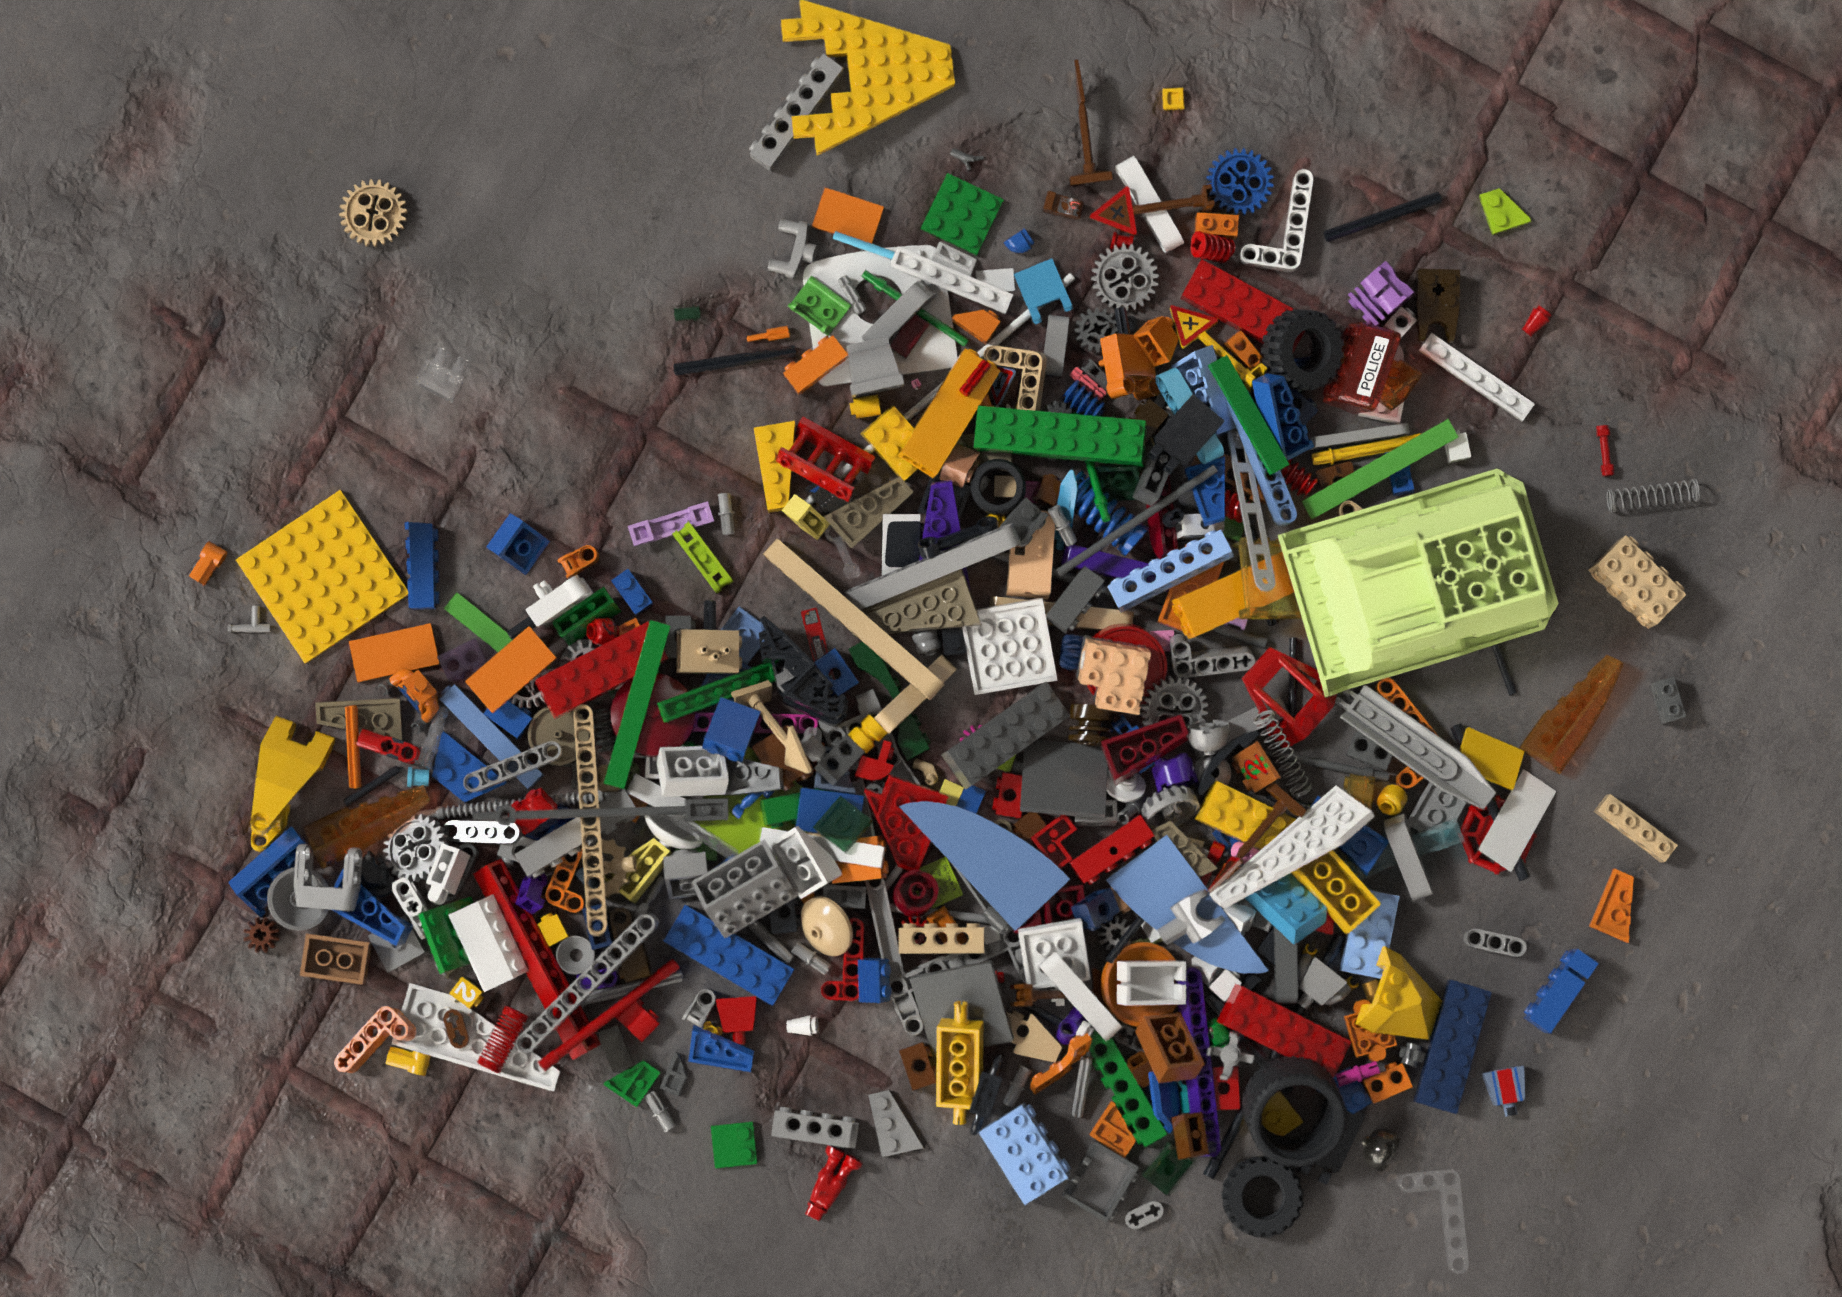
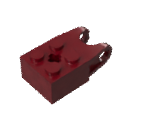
[1013,885,1085,934]

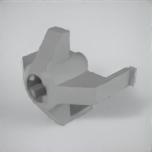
[1207,1032,1254,1081]

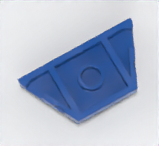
[432,731,507,803]

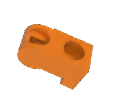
[1224,330,1263,371]

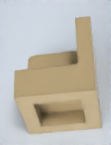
[994,476,1016,499]

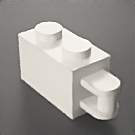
[426,844,470,905]

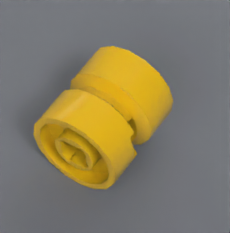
[848,714,888,754]

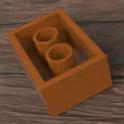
[1135,1012,1204,1083]

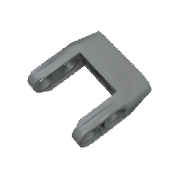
[294,844,362,911]

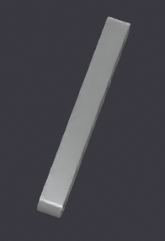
[844,523,1021,610]
[516,913,659,1053]

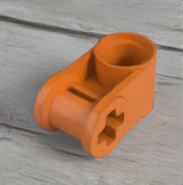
[557,545,599,579]

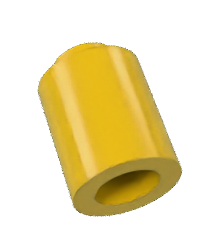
[849,394,881,419]

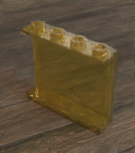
[1232,537,1302,619]

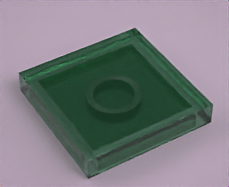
[813,796,873,854]

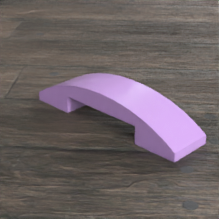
[628,501,714,546]

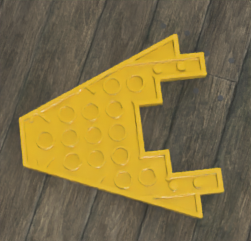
[781,0,955,155]

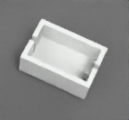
[1117,960,1186,1005]

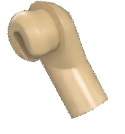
[912,758,938,786]

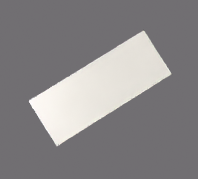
[1478,769,1556,872]

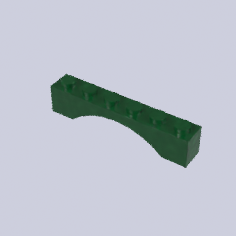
[848,642,931,761]

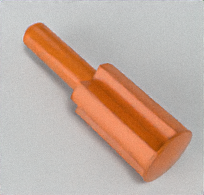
[747,326,790,342]

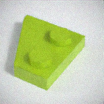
[1479,188,1531,235]

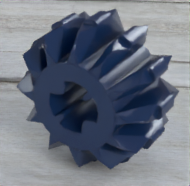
[1059,634,1083,670]

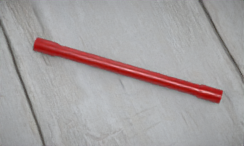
[538,958,680,1072]

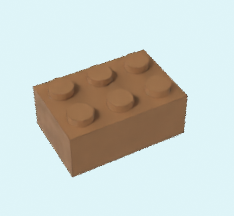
[300,934,372,985]

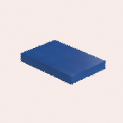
[796,788,864,838]

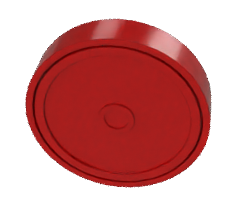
[1087,623,1167,705]

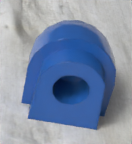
[1003,228,1035,253]

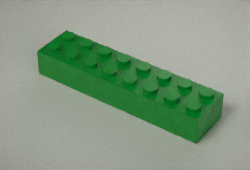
[974,406,1147,466]

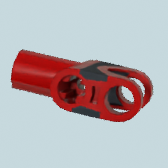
[357,728,421,764]

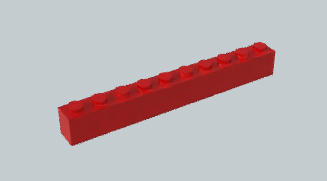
[473,858,601,1060]

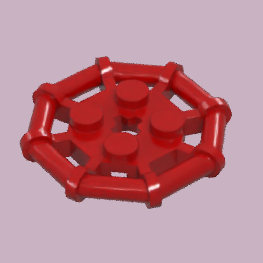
[1457,795,1537,875]

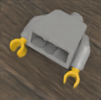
[1297,944,1359,1009]

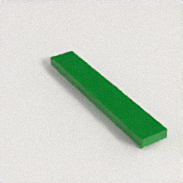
[1208,355,1289,475]
[657,663,775,723]

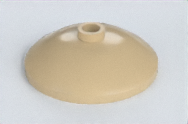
[800,896,853,956]

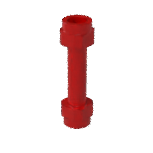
[1596,425,1615,477]

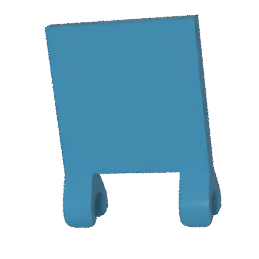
[1014,259,1073,324]

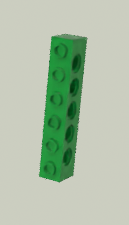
[1089,1029,1167,1147]

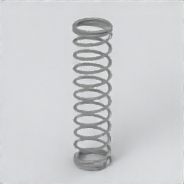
[1607,479,1700,512]
[1253,710,1312,798]

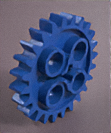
[1206,148,1274,216]

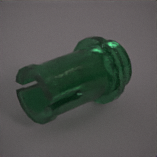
[674,304,701,322]

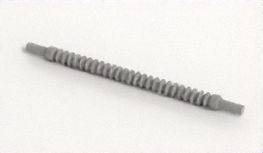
[415,789,623,819]

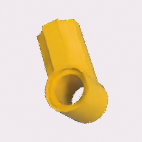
[386,1046,431,1076]

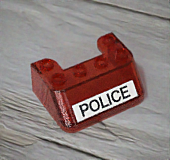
[1323,322,1401,414]

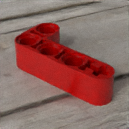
[821,918,864,1001]

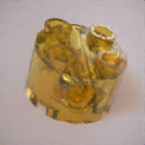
[1343,773,1376,811]

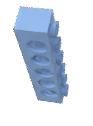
[1108,530,1234,613]

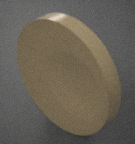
[528,706,589,766]

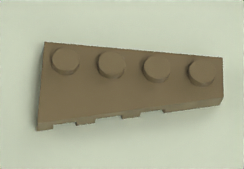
[824,477,913,548]
[315,698,403,740]

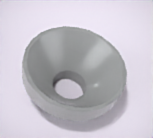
[556,936,595,974]

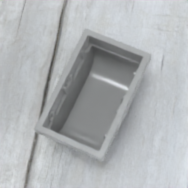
[846,336,904,398]

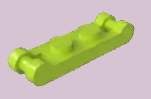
[672,521,734,594]

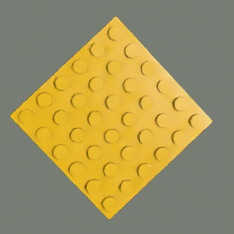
[236,490,408,664]

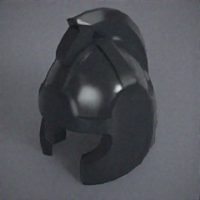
[361,850,394,898]

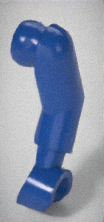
[732,791,774,819]

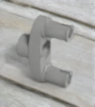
[768,219,817,279]

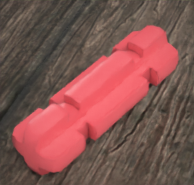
[1070,367,1107,401]

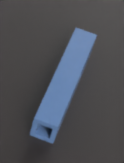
[440,684,544,790]

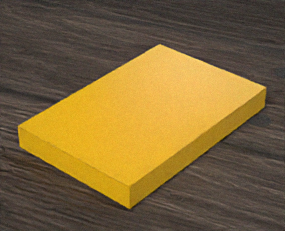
[1459,727,1524,790]

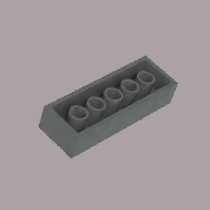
[941,682,1070,789]

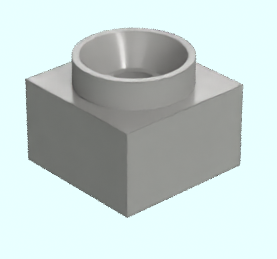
[663,849,709,899]

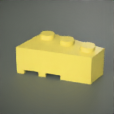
[604,838,672,904]

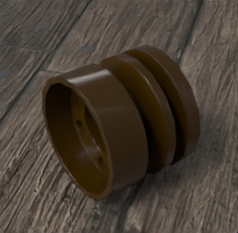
[1068,704,1114,746]

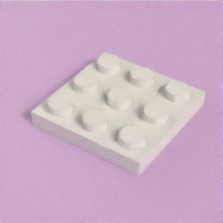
[1018,918,1091,989]

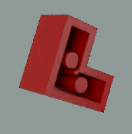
[1030,815,1077,868]

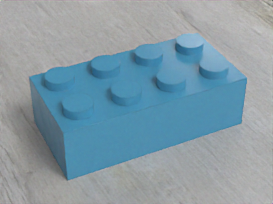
[1245,873,1327,945]

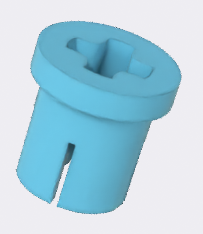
[407,766,429,788]

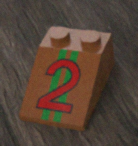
[1231,741,1280,793]

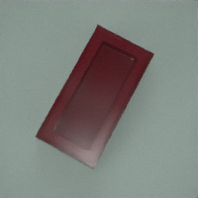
[890,314,930,359]

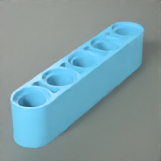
[1155,367,1224,464]

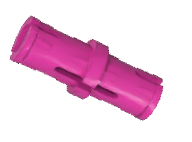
[1335,1061,1380,1087]

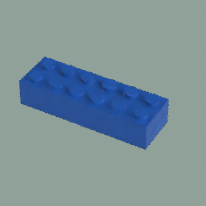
[664,905,795,1006]

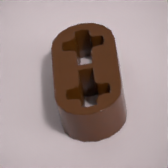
[443,1009,470,1049]

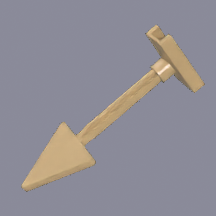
[731,680,812,773]

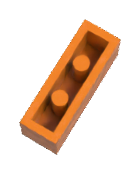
[783,335,848,395]

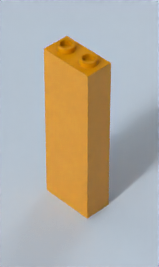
[898,348,1000,478]
[1172,552,1294,639]

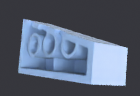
[1172,345,1236,437]

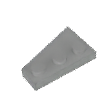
[868,1090,923,1157]

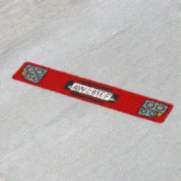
[801,608,835,680]

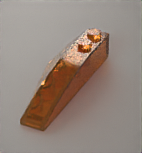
[1519,655,1624,775]
[304,785,430,869]

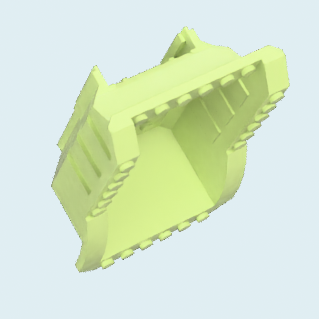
[1277,469,1559,697]

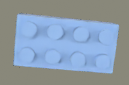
[1339,890,1399,979]

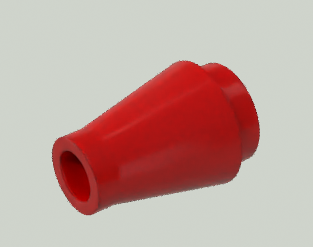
[1522,305,1552,337]

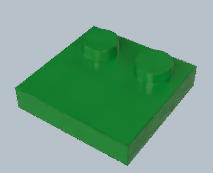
[711,1121,757,1168]

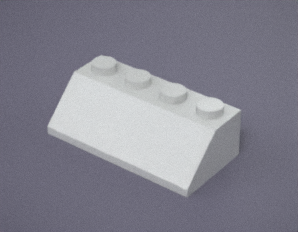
[449,894,529,992]

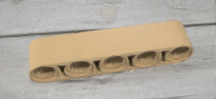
[874,654,957,734]

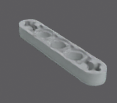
[1309,423,1410,450]

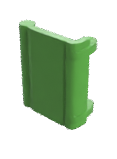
[788,275,852,336]

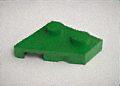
[603,1060,661,1108]

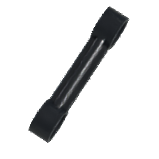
[918,516,999,559]

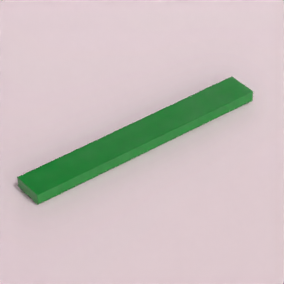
[604,620,670,789]

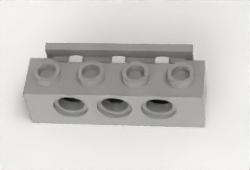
[771,1107,859,1149]

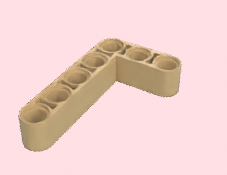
[984,346,1047,411]

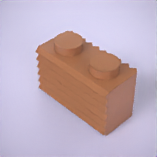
[940,444,981,488]

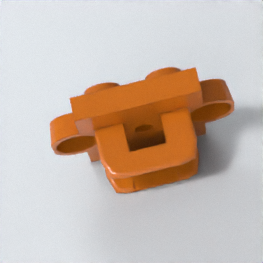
[1343,999,1397,1062]

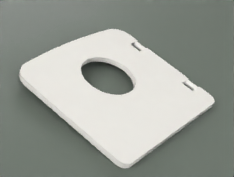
[803,245,958,386]

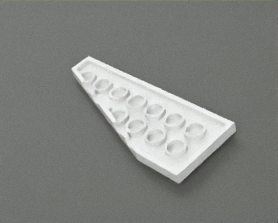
[1209,786,1375,909]
[392,983,560,1092]

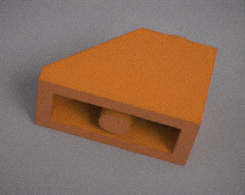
[952,310,1001,345]

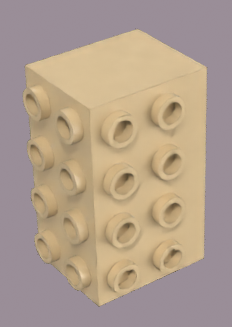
[1589,535,1686,629]

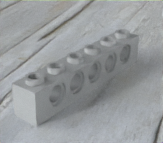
[749,54,844,172]

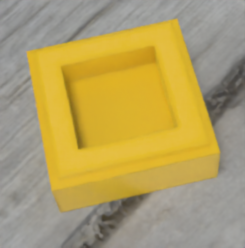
[1162,88,1184,110]

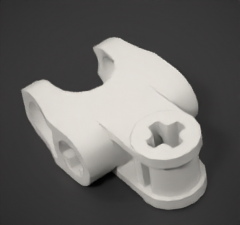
[392,877,429,940]

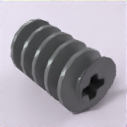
[592,708,617,753]

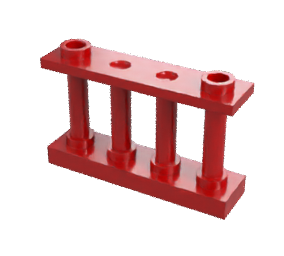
[776,416,875,502]

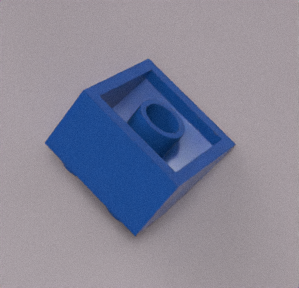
[486,513,550,575]

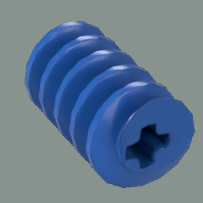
[1062,380,1107,416]

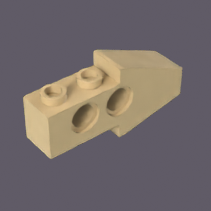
[1007,1010,1062,1062]

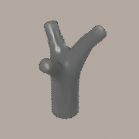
[950,148,984,171]

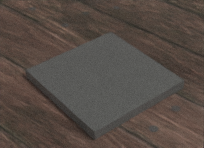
[1020,739,1108,819]
[910,960,1014,1057]

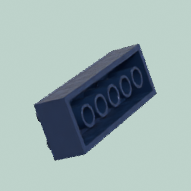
[1413,980,1491,1114]

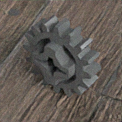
[1074,307,1118,354]

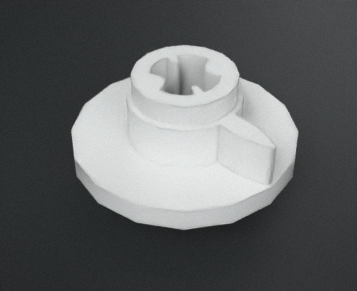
[1106,770,1146,802]

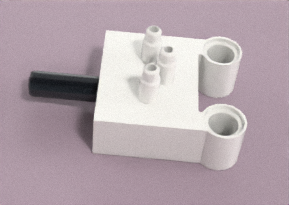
[507,575,593,640]

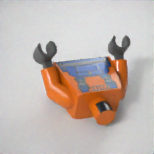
[378,668,439,734]

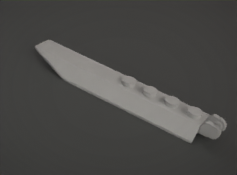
[1335,685,1496,810]

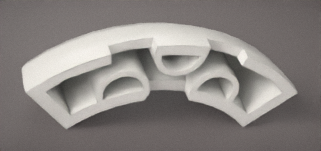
[1192,904,1256,986]

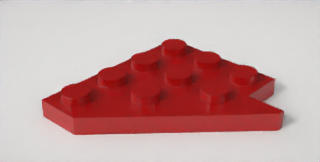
[864,774,949,871]

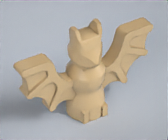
[594,839,637,898]

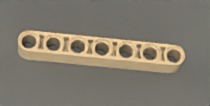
[989,596,1134,631]

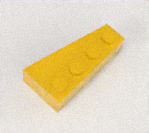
[754,421,796,513]

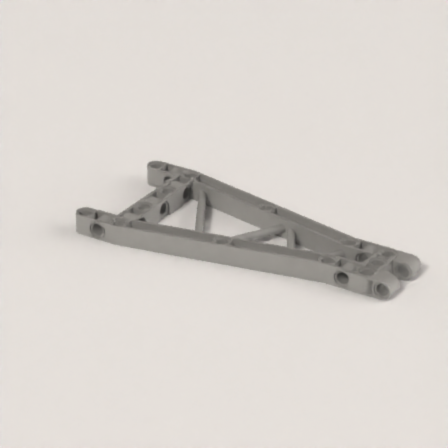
[818,689,1026,1035]

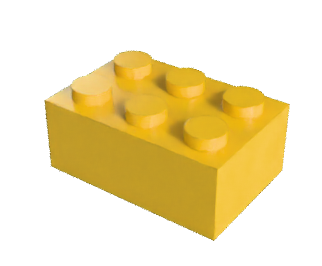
[860,406,917,481]

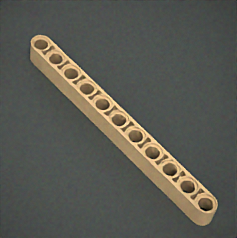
[763,539,945,700]
[573,704,607,937]

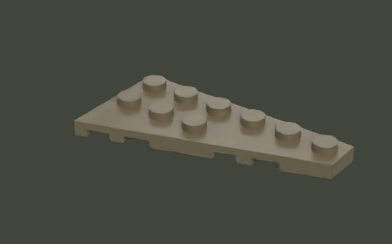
[852,569,982,637]

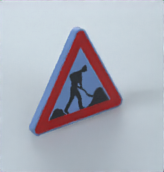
[990,365,1016,405]

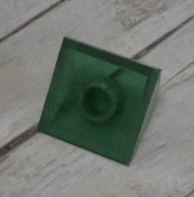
[1096,465,1145,501]
[1141,1142,1193,1196]

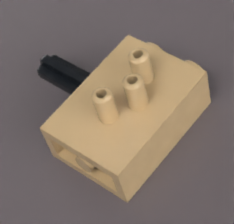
[677,600,742,674]

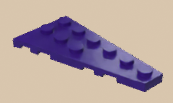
[919,480,972,595]

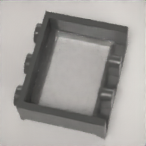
[1061,1140,1140,1222]

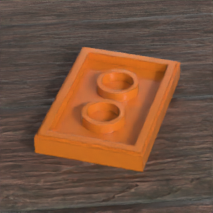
[812,187,884,244]

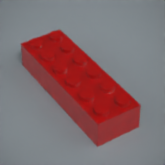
[1180,259,1305,352]
[535,622,668,720]
[1217,984,1352,1078]

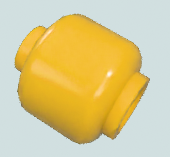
[1377,784,1408,816]

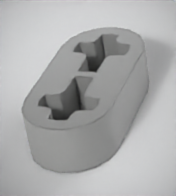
[1125,1201,1164,1229]

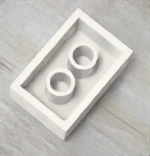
[657,746,729,797]

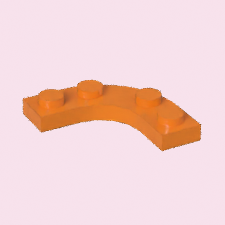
[1030,1033,1092,1095]

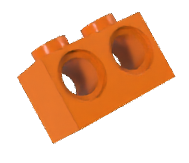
[1194,212,1239,240]
[1362,1061,1413,1104]

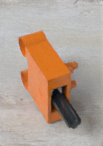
[1099,307,1160,401]

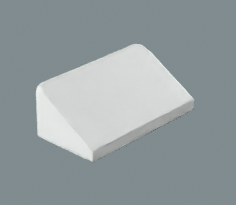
[931,242,977,276]

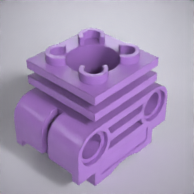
[1348,261,1415,327]

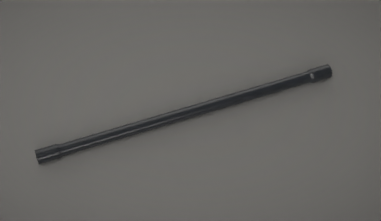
[1203,933,1346,1180]

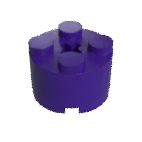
[1151,753,1199,793]

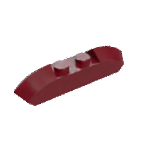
[1146,475,1178,560]

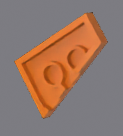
[1589,868,1634,943]

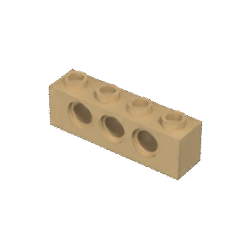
[1593,794,1678,863]
[899,923,984,954]

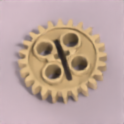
[339,179,408,247]

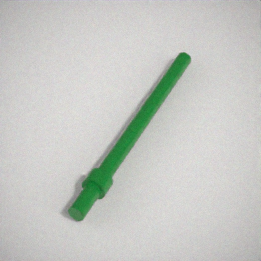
[861,270,969,347]
[1073,412,1110,522]

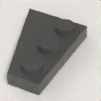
[724,757,784,796]

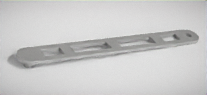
[1227,428,1276,592]

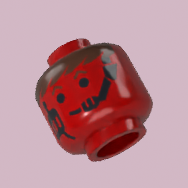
[586,618,619,645]

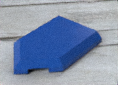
[1148,1072,1181,1133]

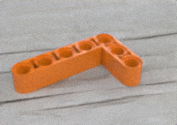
[1375,678,1439,789]

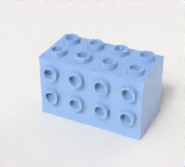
[979,1102,1071,1205]

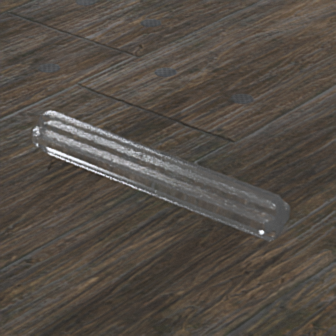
[664,814,739,859]

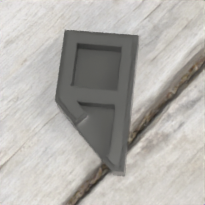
[660,1052,688,1096]

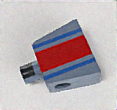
[1481,1065,1525,1117]

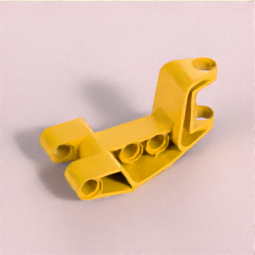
[251,715,335,852]

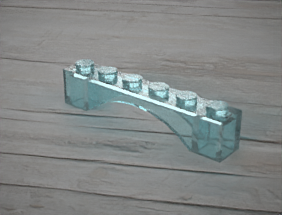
[1343,818,1465,880]

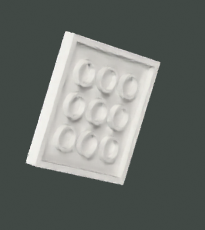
[962,597,1057,695]

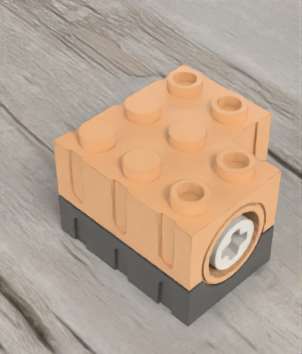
[1076,635,1151,715]

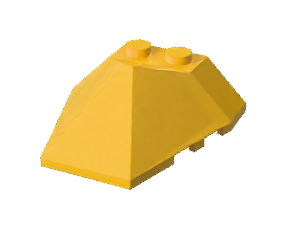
[1356,946,1442,1040]

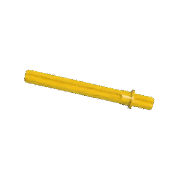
[1311,433,1421,465]

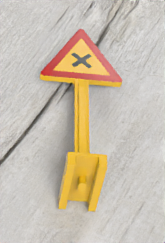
[1170,305,1267,395]

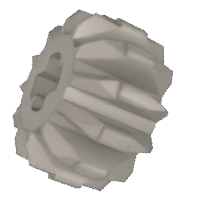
[1098,916,1134,950]

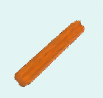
[345,705,361,788]

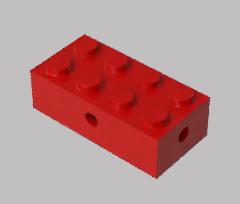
[1069,815,1154,885]

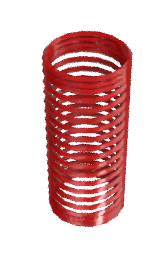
[476,1005,529,1074]

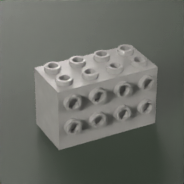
[691,839,798,938]

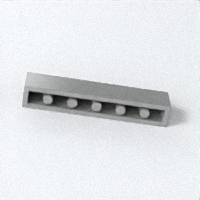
[515,789,636,879]

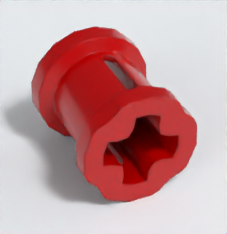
[1110,232,1134,250]

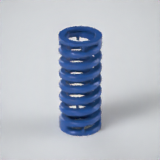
[1058,470,1149,557]

